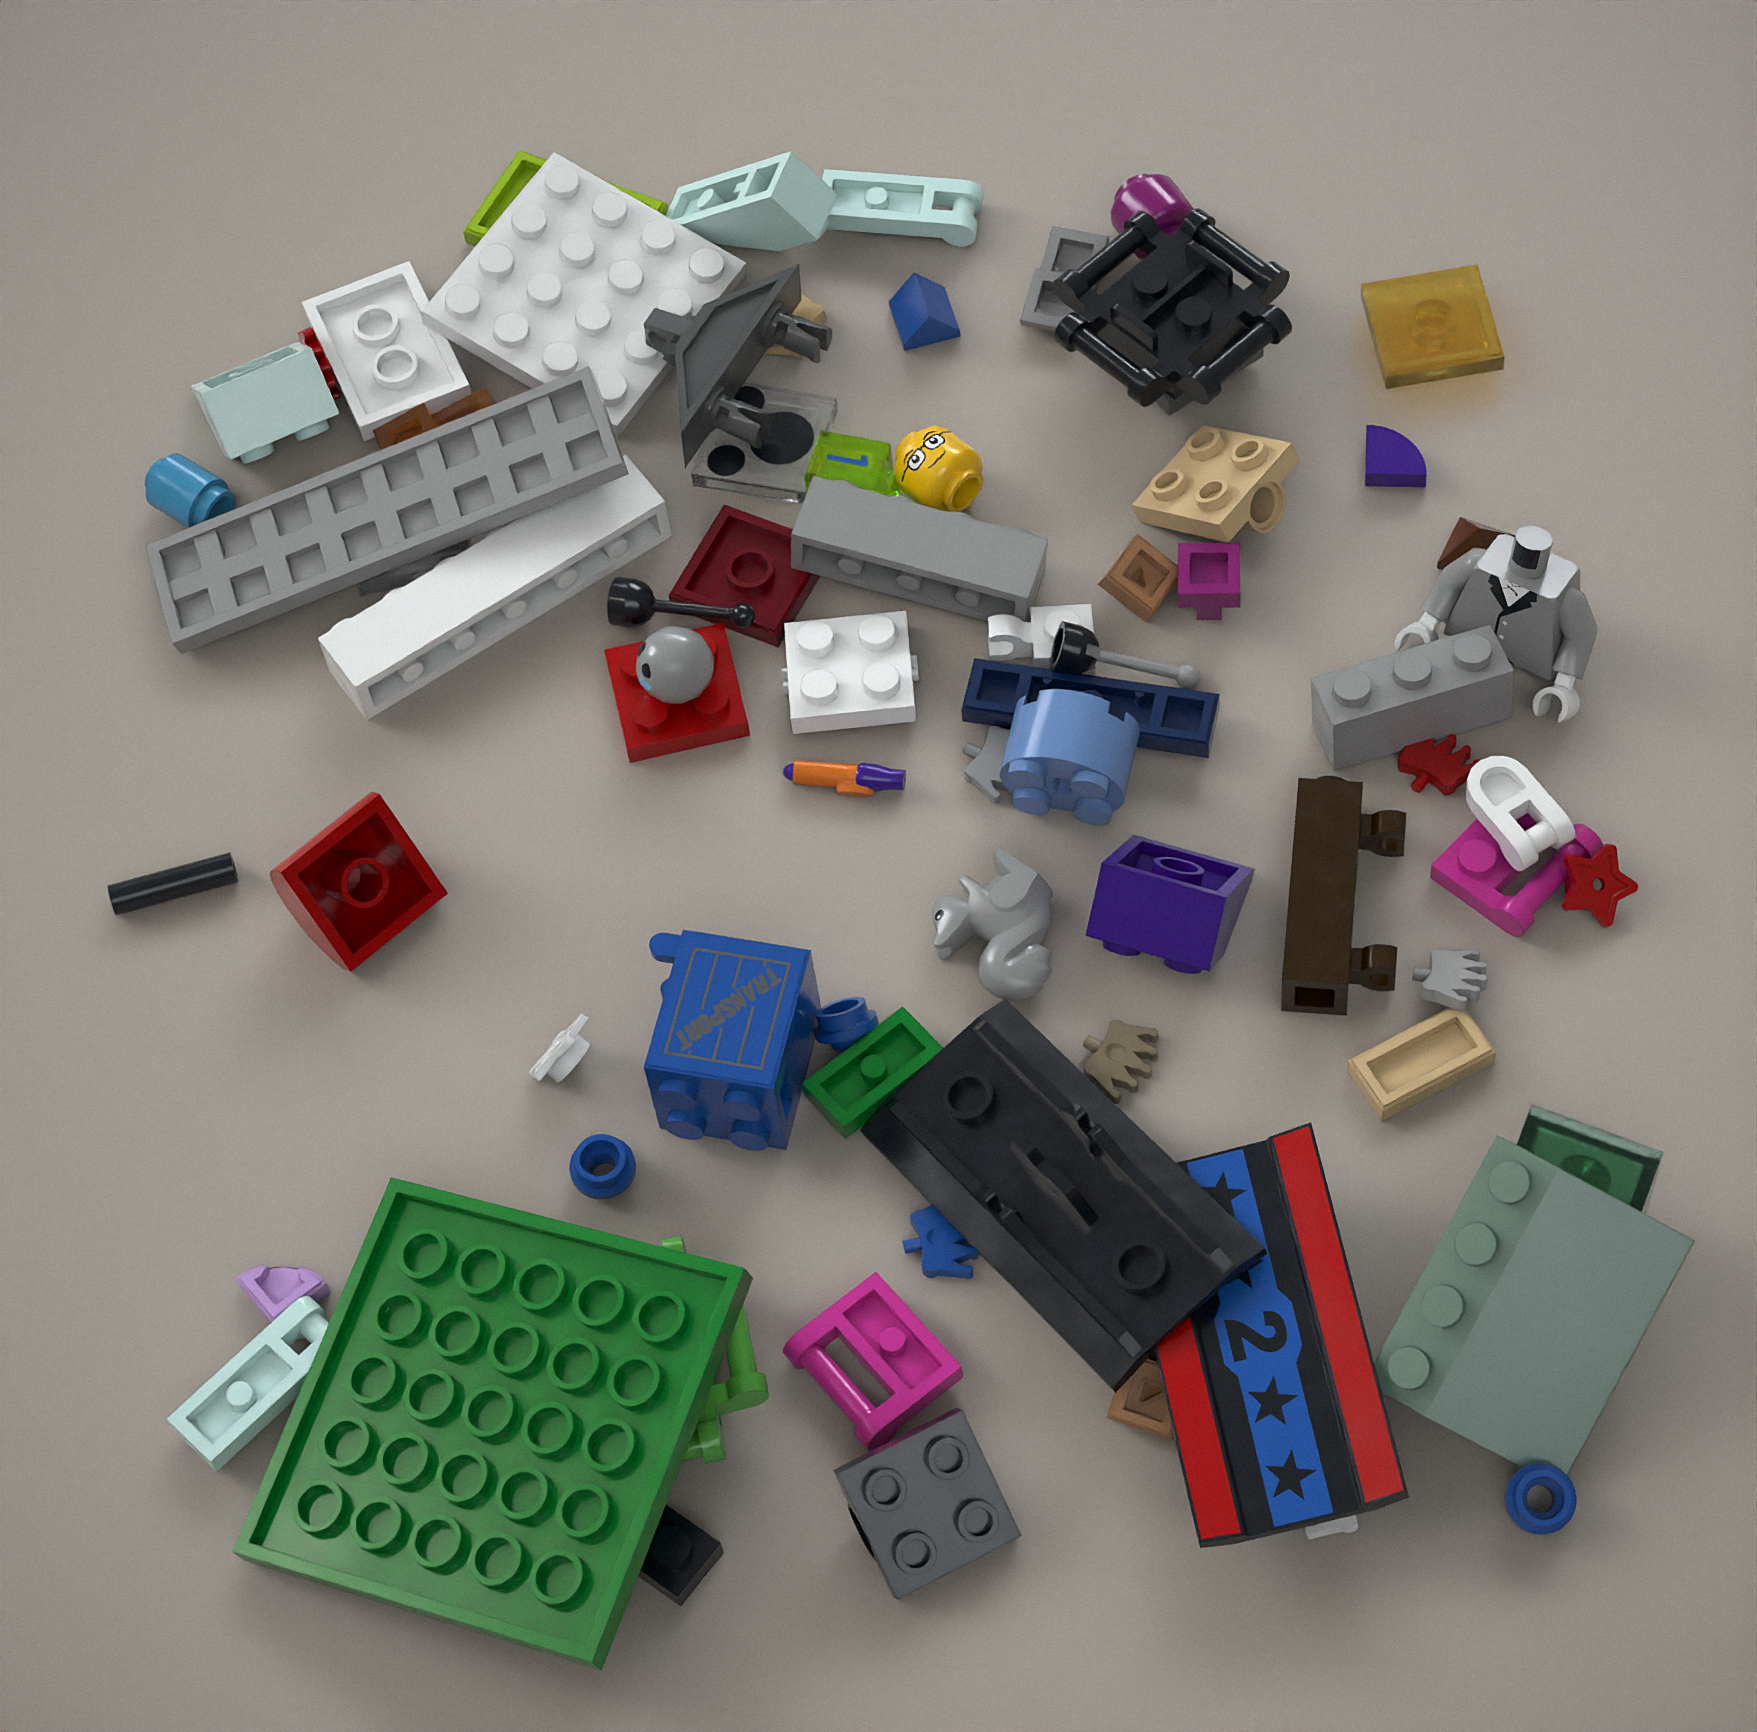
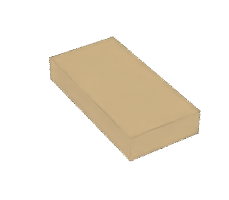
[1347,1008,1496,1122]

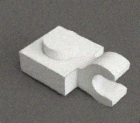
[988,604,1096,669]

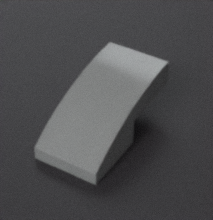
[1020,226,1110,332]

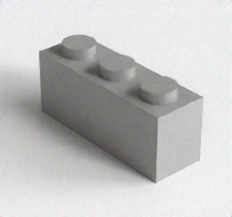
[1311,625,1514,771]

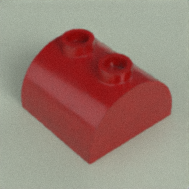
[270,792,448,972]

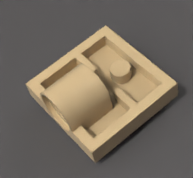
[1132,425,1300,543]

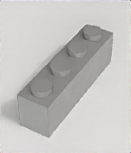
[791,476,1048,622]

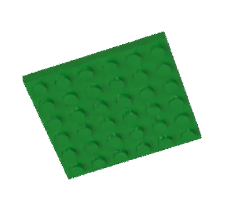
[232,1177,753,1671]

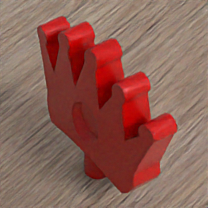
[297,327,341,401]
[1398,734,1480,796]

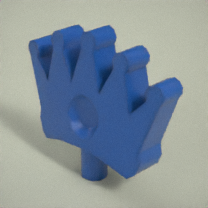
[902,1205,979,1279]

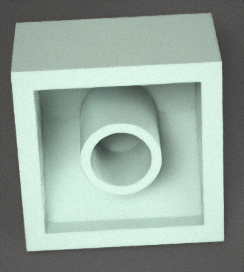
[191,341,339,464]

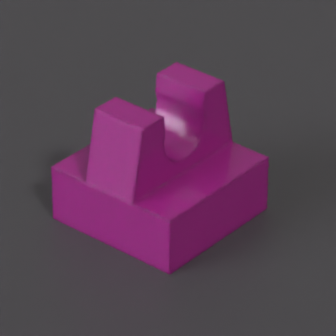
[1178,543,1240,620]

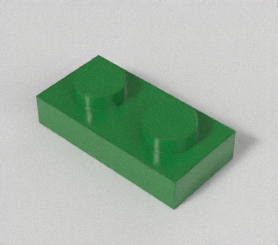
[802,1006,943,1139]

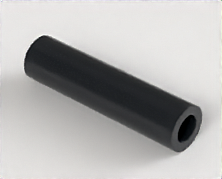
[107,852,239,915]

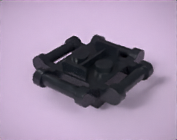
[1053,208,1292,407]

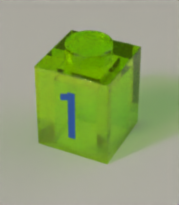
[804,430,899,496]

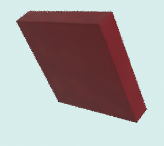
[668,504,820,648]

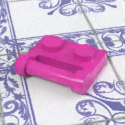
[1430,813,1603,937]
[782,1272,963,1451]

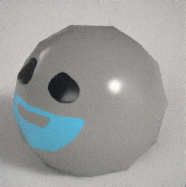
[636,626,714,704]

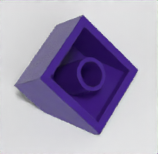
[1085,835,1255,974]

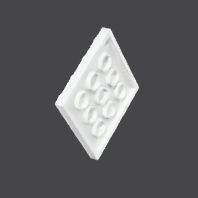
[422,152,746,438]

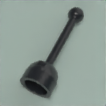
[607,577,755,628]

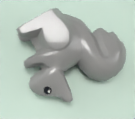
[932,847,1053,1001]

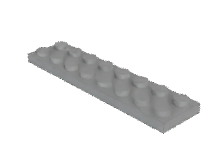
[145,366,629,654]

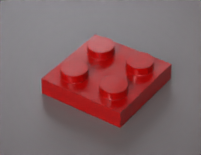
[604,623,751,763]

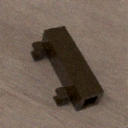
[1281,776,1407,1016]

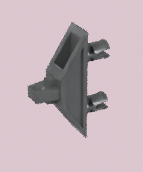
[644,264,832,468]

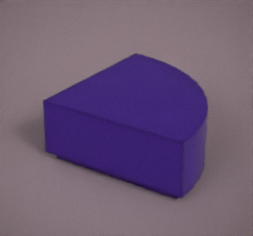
[1365,425,1427,487]

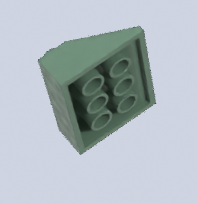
[1374,1135,1695,1476]

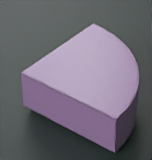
[235,1265,331,1324]

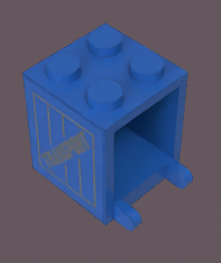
[643,929,821,1151]

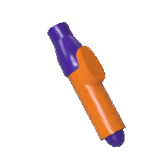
[783,760,906,797]

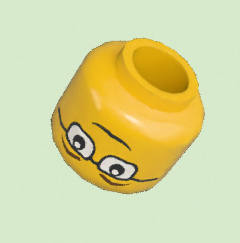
[893,425,983,512]

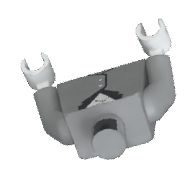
[1395,525,1597,723]

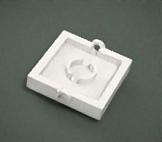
[782,611,919,734]

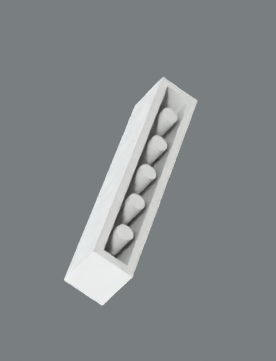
[318,454,672,720]

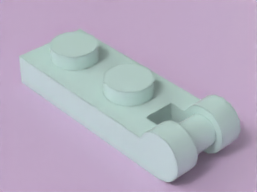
[822,169,984,247]
[167,1296,329,1472]

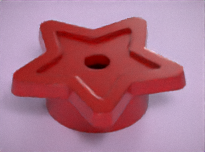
[1562,843,1638,928]

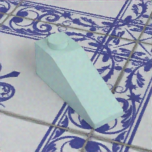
[665,151,838,251]

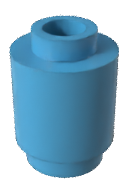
[145,453,236,528]

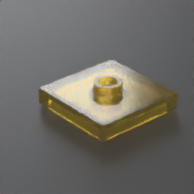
[1361,264,1505,389]

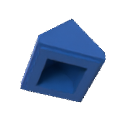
[889,272,961,351]

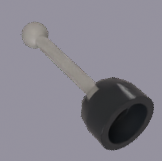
[1050,621,1201,689]

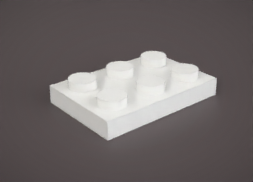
[302,261,473,441]

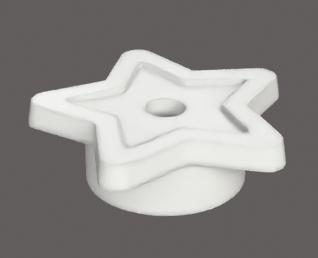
[529,1014,591,1083]

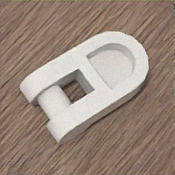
[1466,756,1576,871]

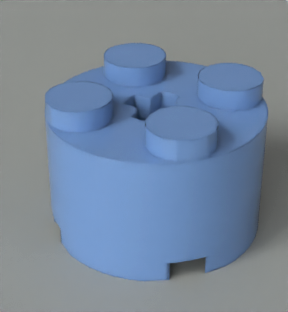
[1000,689,1140,825]

